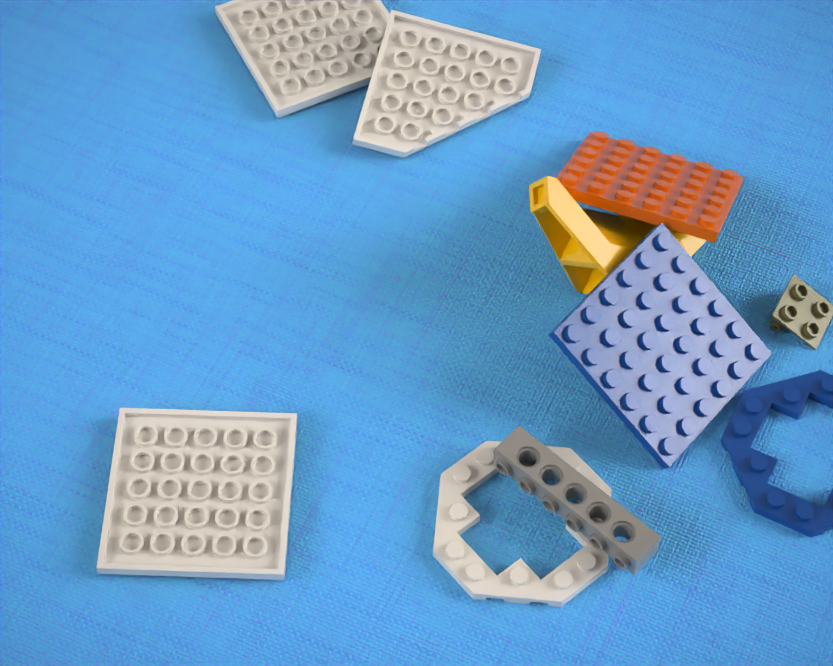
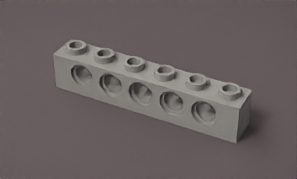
[494,426,661,575]

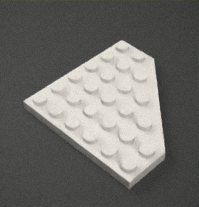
[352,10,541,158]

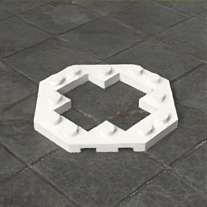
[433,441,611,607]

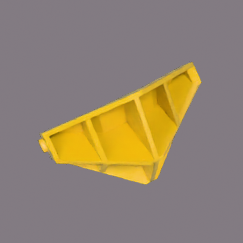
[529,176,706,294]

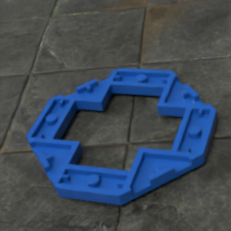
[721,370,833,538]

